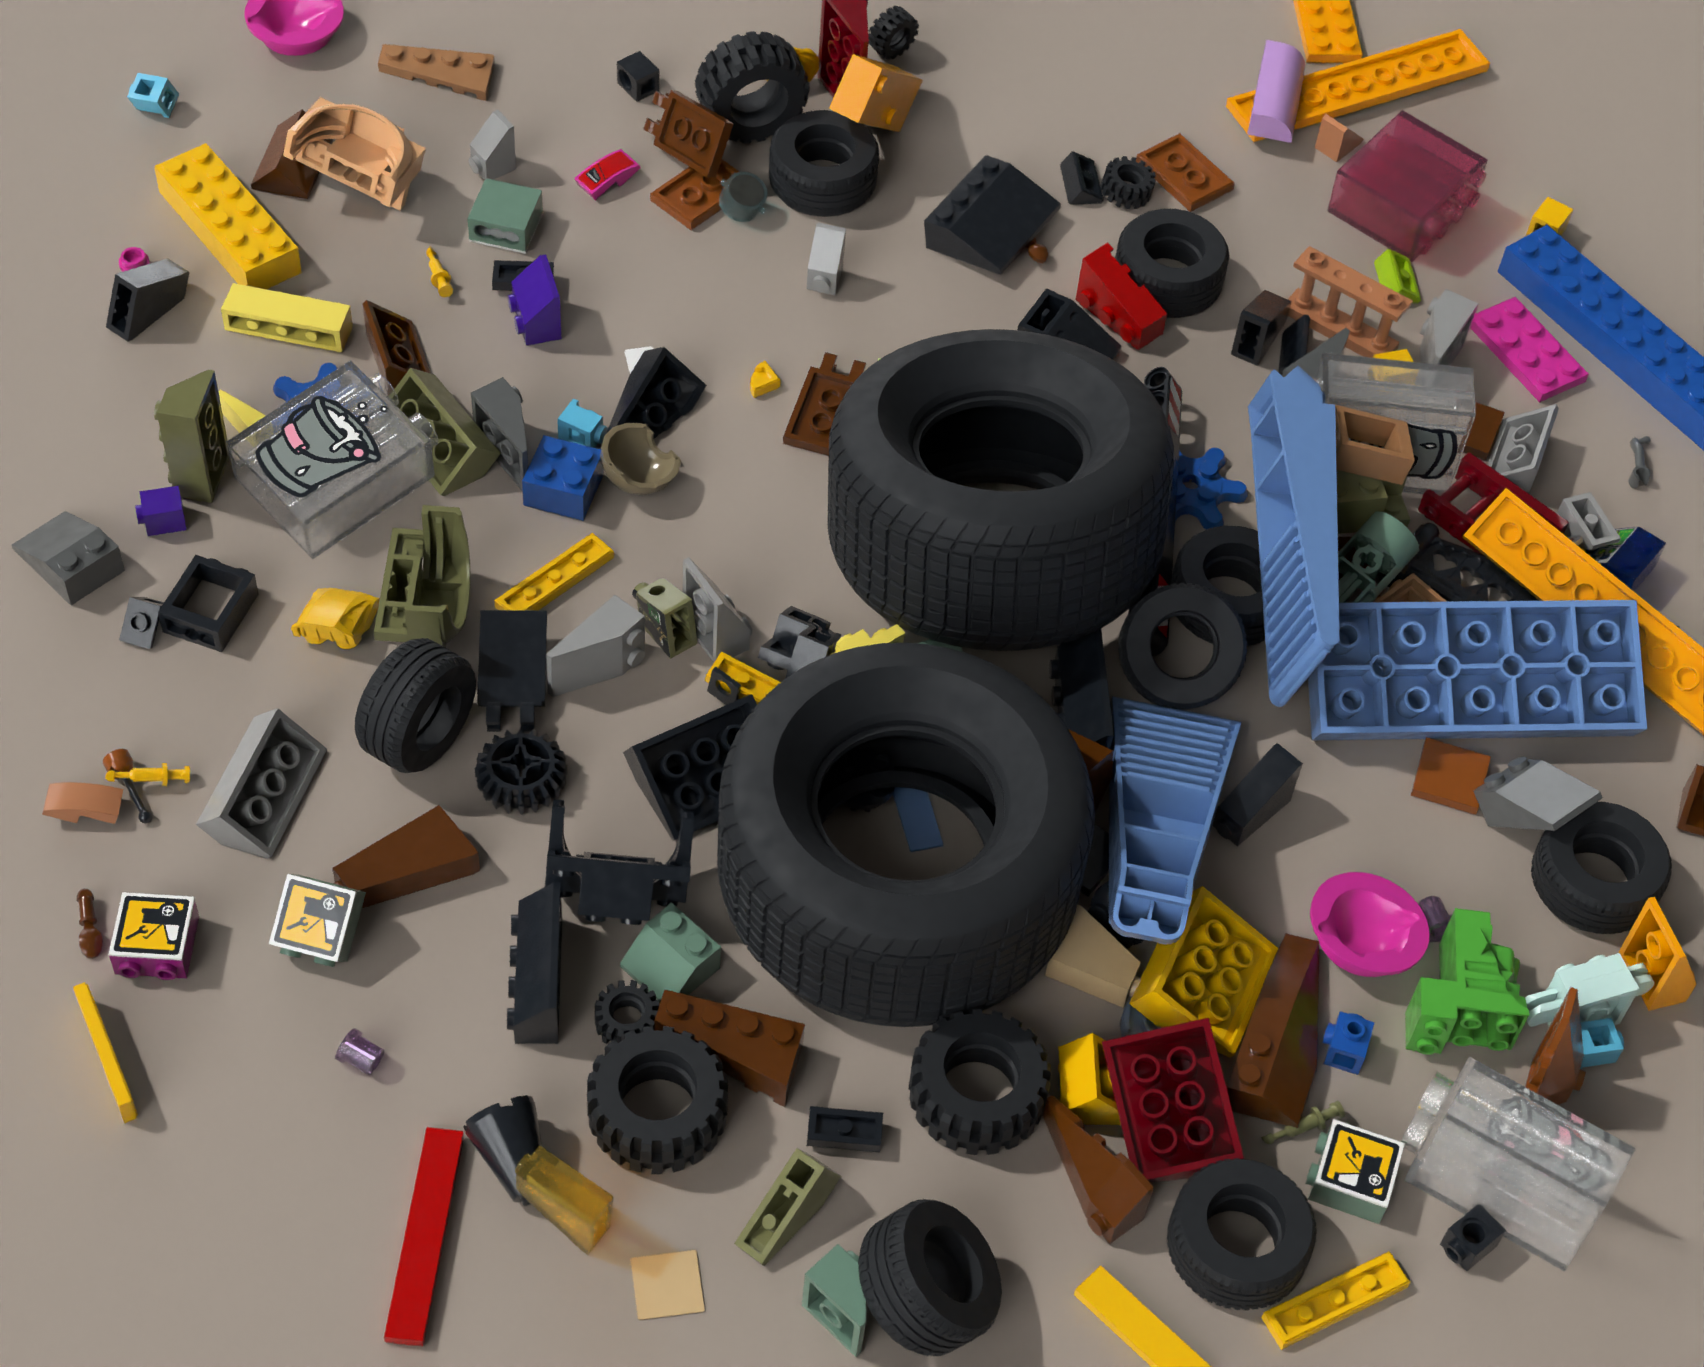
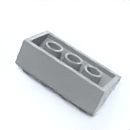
[196,708,327,859]

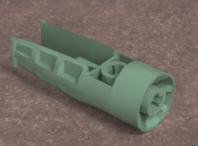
[1338,511,1419,603]

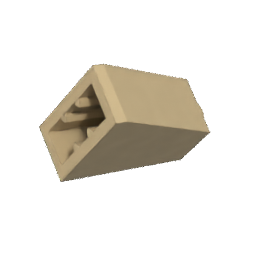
[1045,904,1141,1008]

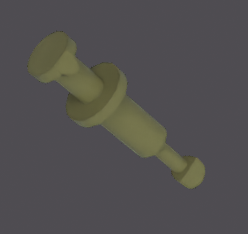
[1261,1101,1345,1144]

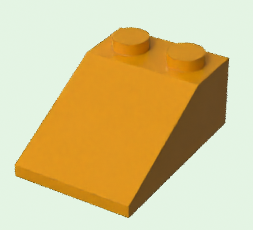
[1619,896,1697,1011]

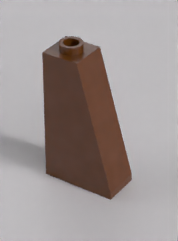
[332,805,480,908]

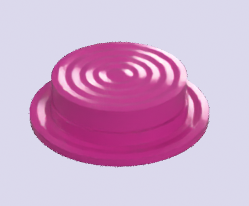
[244,0,344,56]
[1310,872,1430,977]

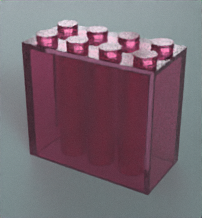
[1327,110,1488,262]

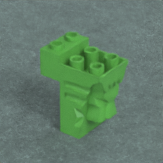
[1405,908,1529,1055]

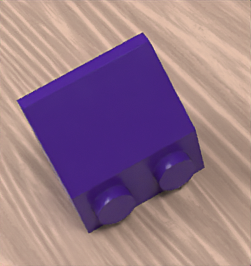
[507,254,562,346]

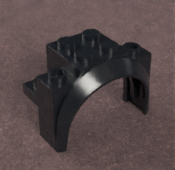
[545,800,694,925]

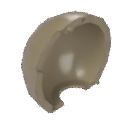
[600,423,681,496]

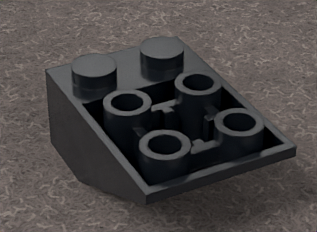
[1017,288,1122,360]

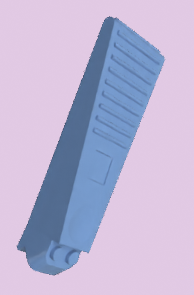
[1248,366,1340,707]
[1109,696,1242,944]

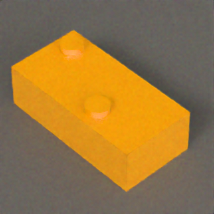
[829,54,923,132]

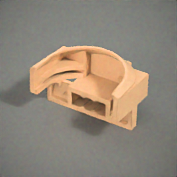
[283,97,426,211]

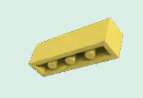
[221,283,353,352]

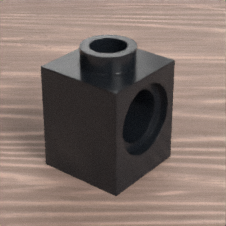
[617,51,660,102]
[1440,1203,1506,1271]

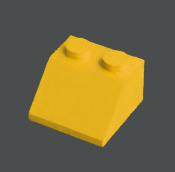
[1058,1033,1121,1125]

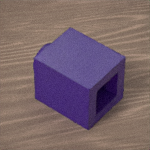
[135,485,187,536]

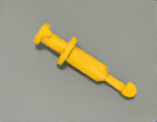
[426,246,453,297]
[105,763,190,786]

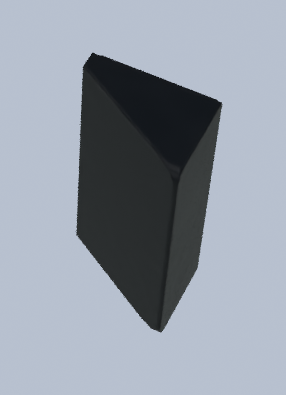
[1060,151,1104,205]
[1278,315,1310,375]

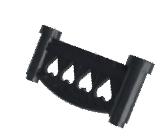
[1377,522,1539,602]

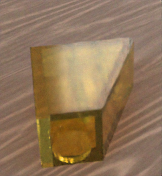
[515,1146,614,1255]

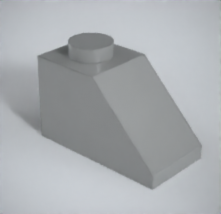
[469,110,516,180]
[806,222,846,295]
[1557,492,1621,550]

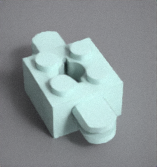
[1525,953,1655,1027]

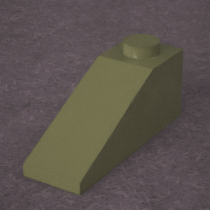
[734,1148,841,1265]

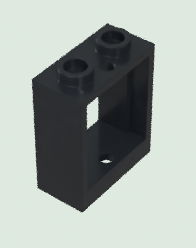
[158,555,259,652]

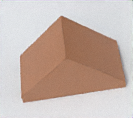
[1315,113,1364,162]

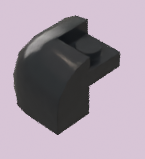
[758,606,841,679]

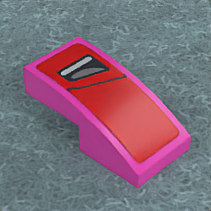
[574,149,641,200]

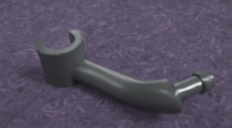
[1628,436,1651,488]

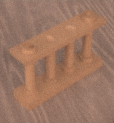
[1288,246,1413,361]

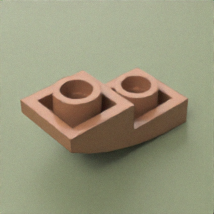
[42,782,123,824]

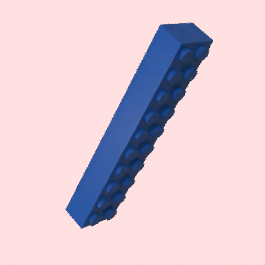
[1497,225,1704,450]

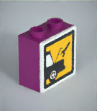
[109,892,199,980]

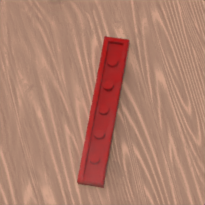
[384,1127,464,1347]

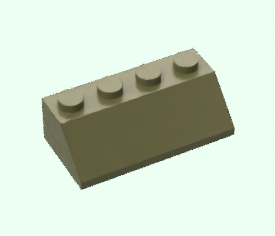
[376,368,501,496]
[154,370,231,503]

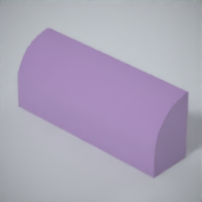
[1247,40,1305,143]

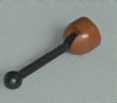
[102,749,153,824]

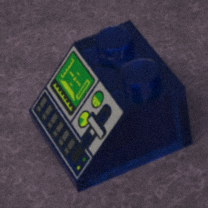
[1585,527,1666,591]

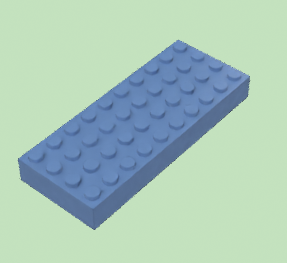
[1308,600,1647,741]

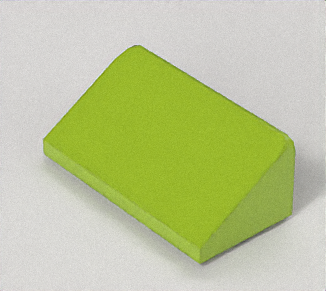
[1374,249,1421,303]

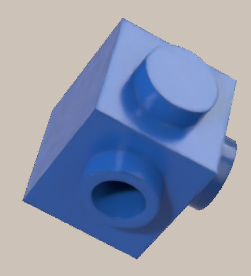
[1322,1011,1375,1075]

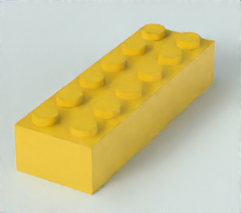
[154,143,302,289]

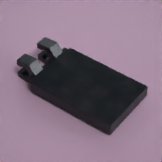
[477,610,548,732]

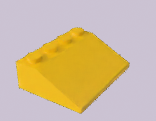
[1129,886,1278,1057]

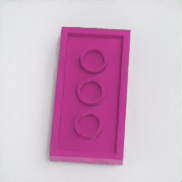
[1470,297,1589,403]

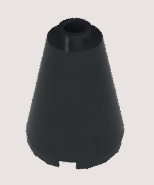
[463,1095,549,1206]

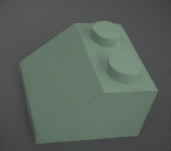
[620,902,721,1003]
[802,1244,866,1357]

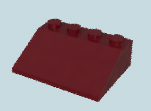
[817,0,869,98]
[1102,1017,1244,1183]

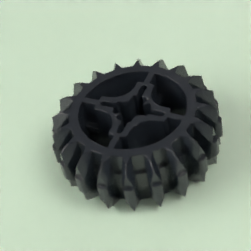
[475,727,568,815]

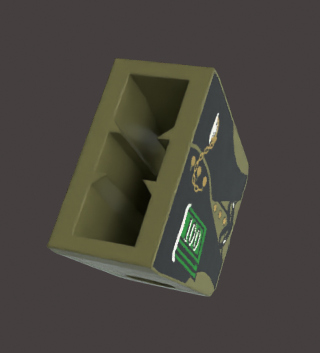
[632,578,697,659]

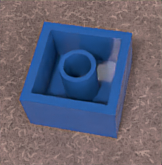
[522,435,604,521]

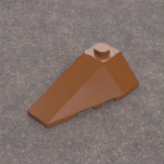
[1523,987,1586,1111]

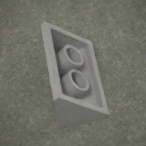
[1487,404,1559,494]

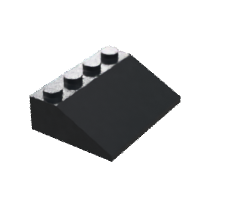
[924,155,1061,275]
[623,694,757,841]

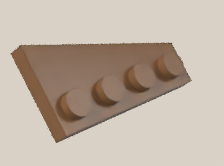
[378,44,495,101]

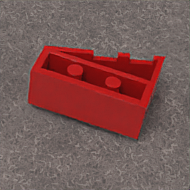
[1075,242,1167,350]

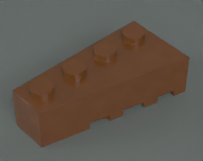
[655,990,805,1107]

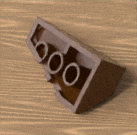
[1043,1095,1154,1244]

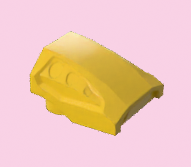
[291,588,379,649]

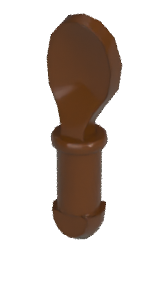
[1026,237,1049,263]
[77,888,103,959]

